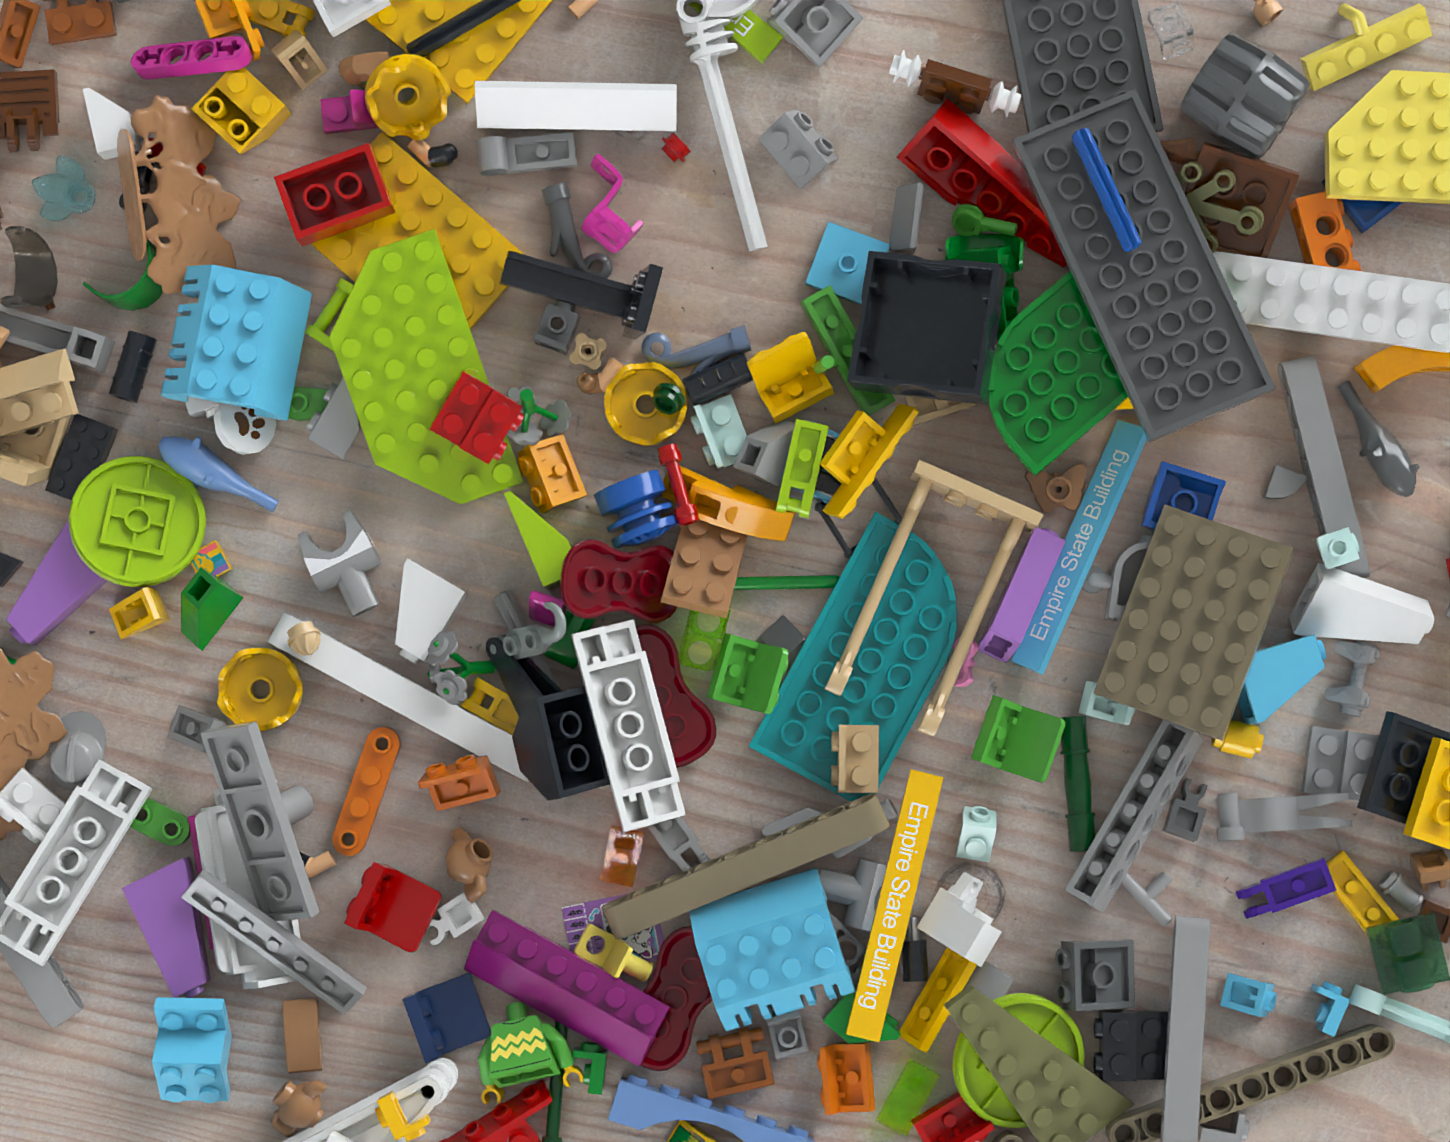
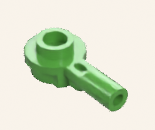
[952,204,1018,236]

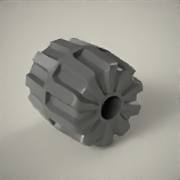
[1181,33,1310,159]

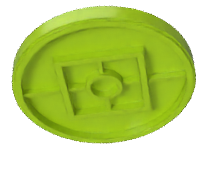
[69,456,206,587]
[953,993,1084,1128]

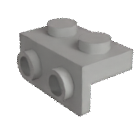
[758,109,838,189]

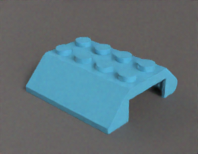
[161,265,312,421]
[689,868,856,1032]

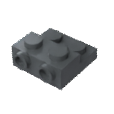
[1055,939,1135,1011]

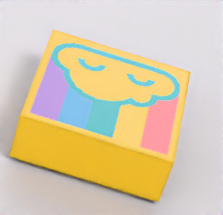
[191,540,233,577]

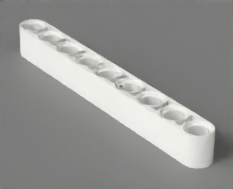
[268,612,529,782]

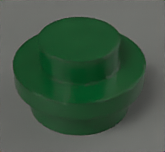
[652,383,685,415]

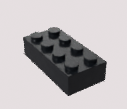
[45,414,118,500]

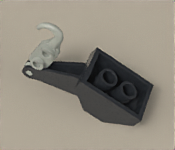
[486,602,610,801]

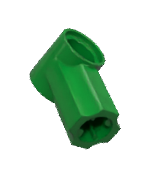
[544,609,596,670]

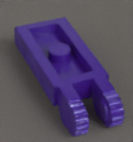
[1236,857,1336,919]

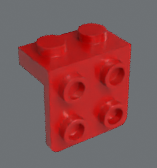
[344,862,442,953]

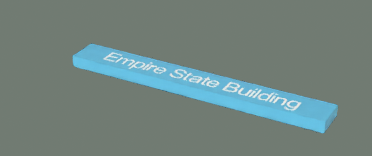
[1011,419,1147,675]

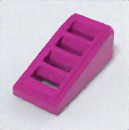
[529,590,567,627]

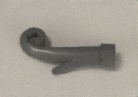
[541,182,613,279]

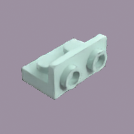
[690,394,747,471]

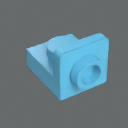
[1220,973,1277,1017]
[1310,981,1350,1037]

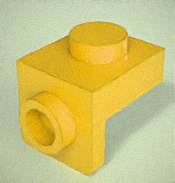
[375,1091,431,1142]

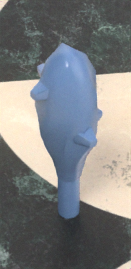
[158,436,279,512]

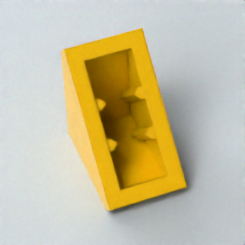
[109,587,170,639]

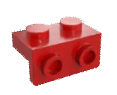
[910,1091,995,1142]

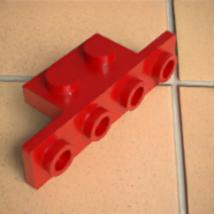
[439,1080,553,1142]

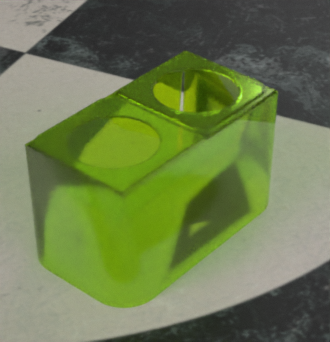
[678,606,731,671]

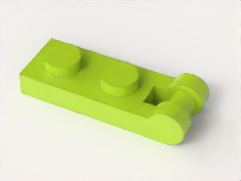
[776,419,829,518]

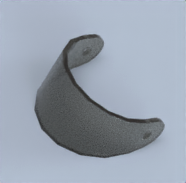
[1,226,58,308]

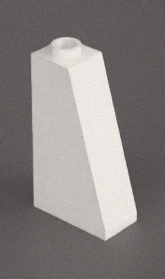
[1289,563,1434,644]

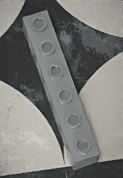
[1065,720,1204,913]

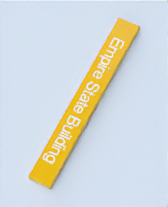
[845,769,944,1042]

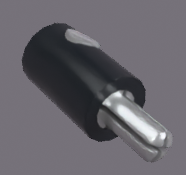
[901,916,928,982]

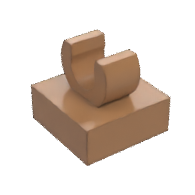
[1410,849,1450,891]

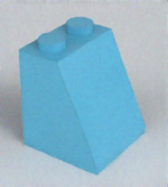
[1238,634,1326,724]

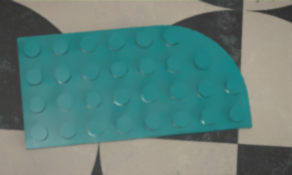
[748,512,957,802]

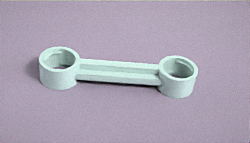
[1349,984,1450,1043]

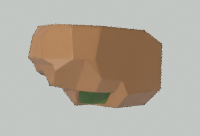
[338,52,390,91]

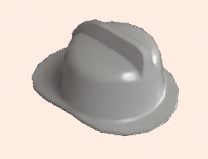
[50,711,106,791]

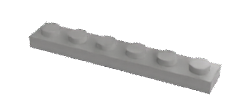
[181,869,367,1015]

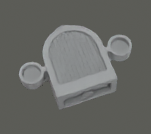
[1082,535,1152,621]

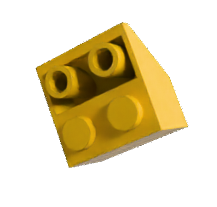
[191,67,292,155]

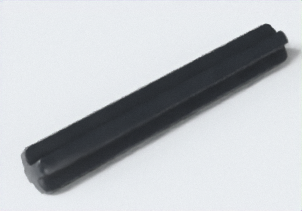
[406,0,521,57]

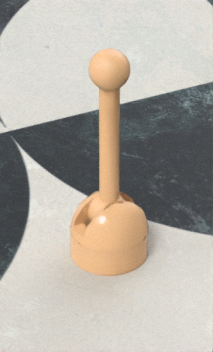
[1253,0,1283,27]

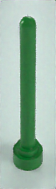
[734,575,840,590]

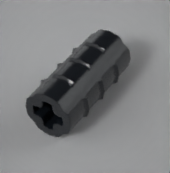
[109,331,157,403]
[682,353,753,406]

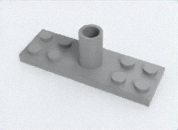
[200,721,320,921]

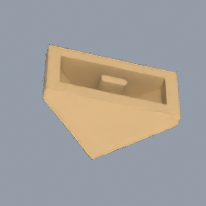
[271,30,328,90]

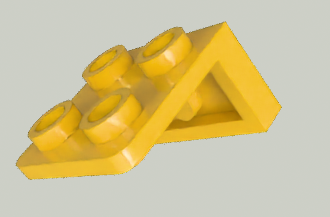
[747,332,834,424]

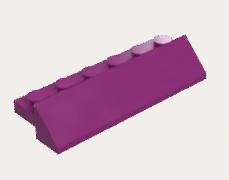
[464,910,670,1067]

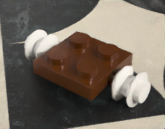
[889,50,1022,118]

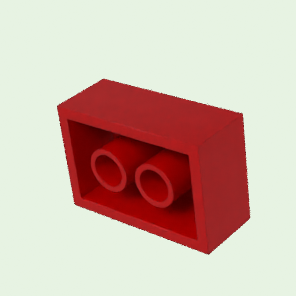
[274,143,396,247]

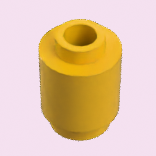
[1211,720,1264,759]

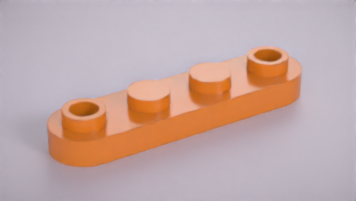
[332,727,401,856]

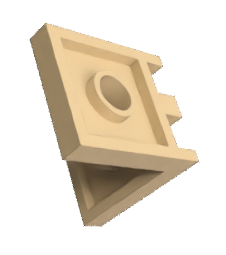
[0,416,71,486]

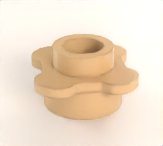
[570,333,607,370]

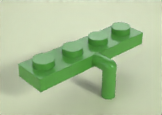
[800,285,896,416]

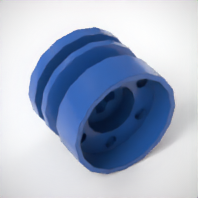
[594,470,679,549]

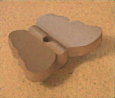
[1024,464,1087,513]

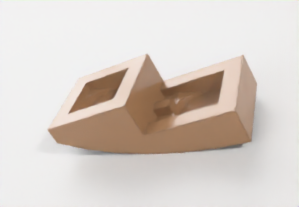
[283,998,323,1074]

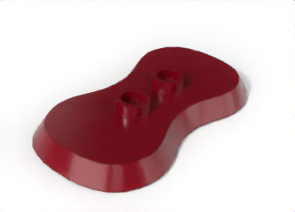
[560,539,678,623]
[635,624,717,768]
[640,926,713,1071]

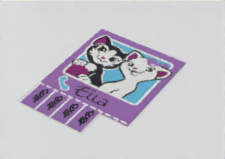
[562,894,664,969]

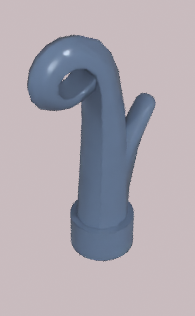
[641,325,752,375]

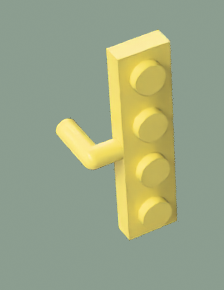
[1300,3,1432,91]

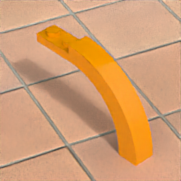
[1353,345,1450,394]

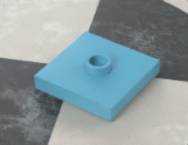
[805,222,890,306]

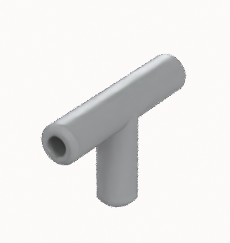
[1121,872,1172,926]

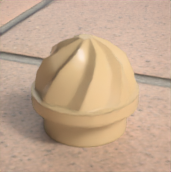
[287,621,321,656]

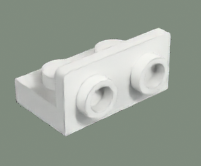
[0,767,66,844]

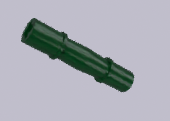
[1059,716,1095,852]

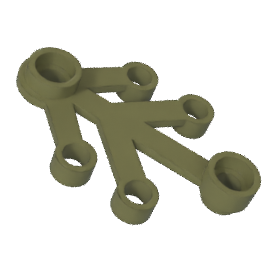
[1176,161,1264,253]

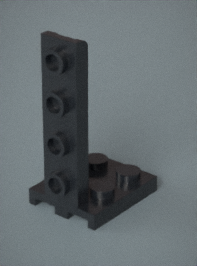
[499,251,663,340]

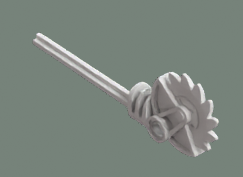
[676,0,768,252]

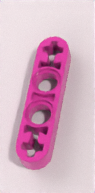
[131,36,253,80]

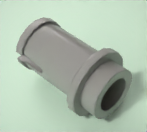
[1378,870,1423,912]

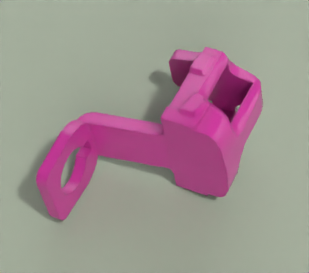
[581,153,644,253]

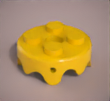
[365,54,451,141]
[604,362,687,446]
[217,648,303,731]

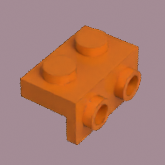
[417,755,501,811]
[817,1042,876,1115]

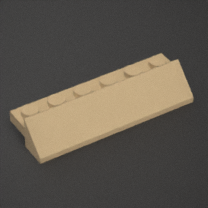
[0,349,79,439]

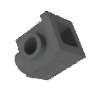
[533,300,580,355]

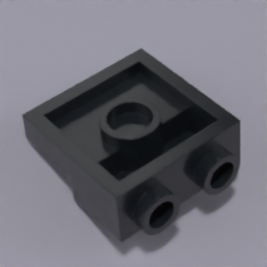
[1093,1010,1168,1081]

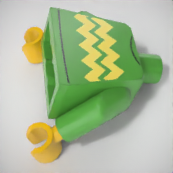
[478,1002,584,1104]

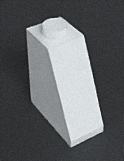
[395,558,468,664]

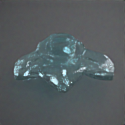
[32,155,96,221]

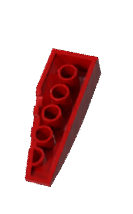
[896,98,1067,268]

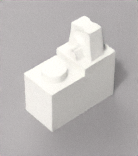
[917,872,1002,967]

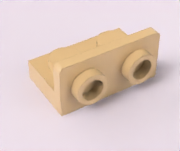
[831,725,879,793]

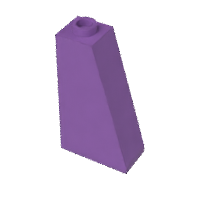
[6,519,108,645]
[978,528,1066,663]
[122,857,211,998]

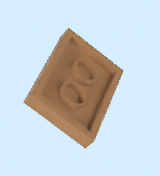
[661,520,748,618]

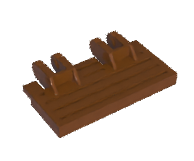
[0,69,60,153]

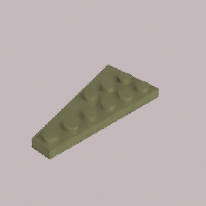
[944,985,1135,1142]

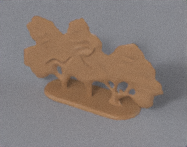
[117,95,241,294]
[0,648,68,840]

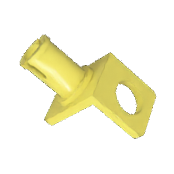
[574,923,653,982]

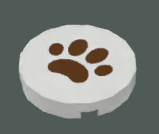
[214,402,277,455]

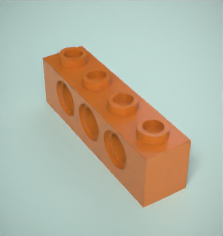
[1288,191,1361,271]

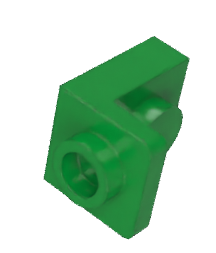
[572,1042,608,1095]

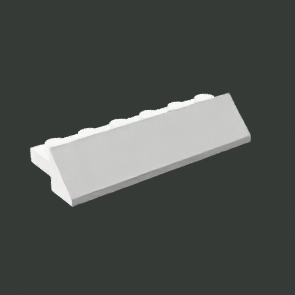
[475,81,677,131]
[571,619,686,832]
[0,759,153,966]

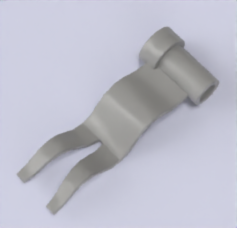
[1217,793,1352,842]

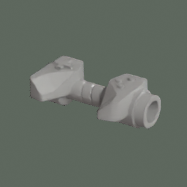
[1324,640,1380,717]

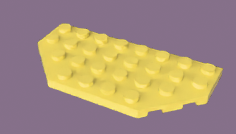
[1324,70,1450,204]

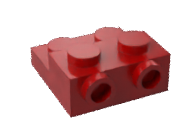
[429,370,524,465]

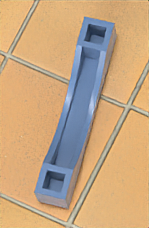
[608,1074,814,1142]

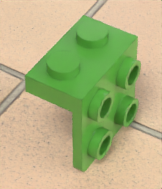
[706,633,788,714]
[971,695,1065,783]

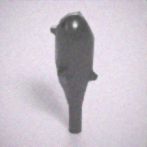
[1338,380,1420,497]

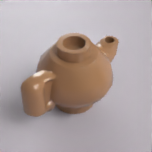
[446,827,493,903]
[271,1080,327,1137]

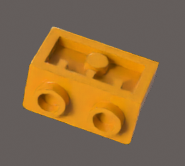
[518,434,587,514]

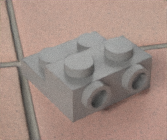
[767,0,863,67]
[1301,726,1379,801]

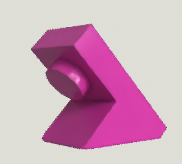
[320,89,379,134]

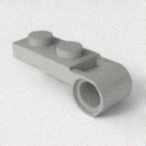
[476,132,577,176]

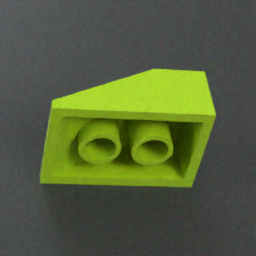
[504,491,573,590]

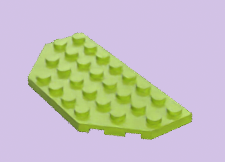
[329,229,524,504]

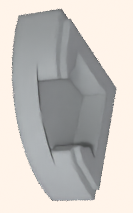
[1263,465,1308,499]

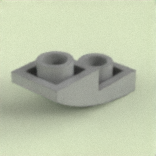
[766,1004,809,1061]

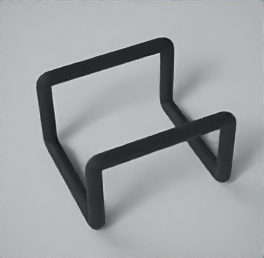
[815,477,902,558]

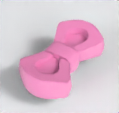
[953,638,979,687]

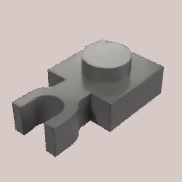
[1162,778,1208,842]

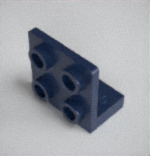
[402,973,491,1063]

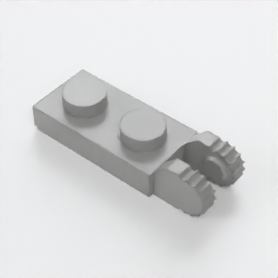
[647,816,710,871]

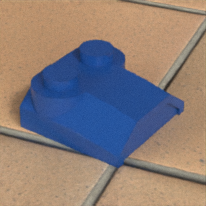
[1141,461,1226,531]

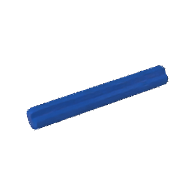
[1072,128,1141,252]

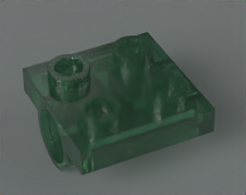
[1366,912,1450,995]

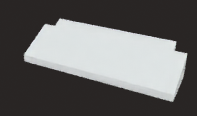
[195,779,301,989]

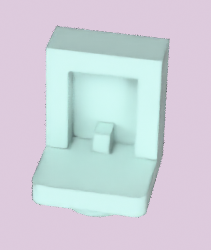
[1316,527,1360,569]
[1078,681,1135,725]
[956,806,997,863]

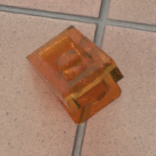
[600,825,645,888]

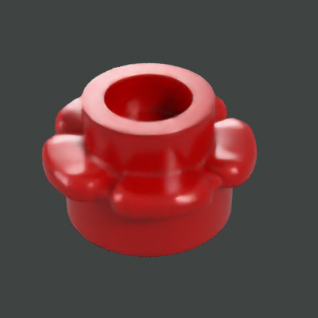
[661,133,691,163]

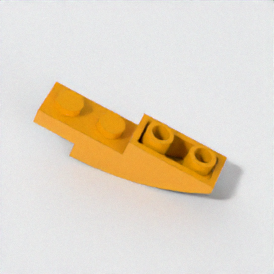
[660,465,796,542]

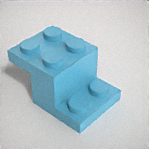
[152,997,232,1103]

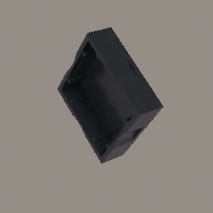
[847,251,1007,405]

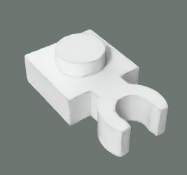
[428,892,485,945]

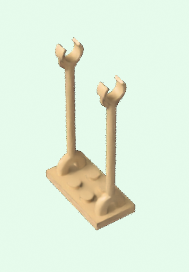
[825,460,1043,737]

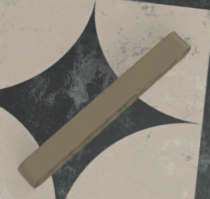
[602,794,890,939]
[1105,1024,1395,1142]

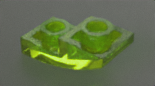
[875,1059,940,1137]

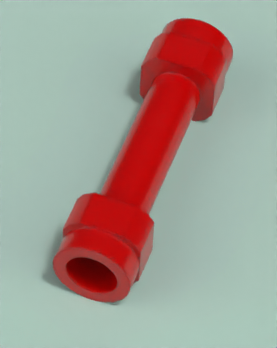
[657,444,699,526]

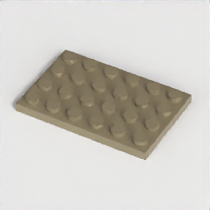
[1093,504,1294,741]

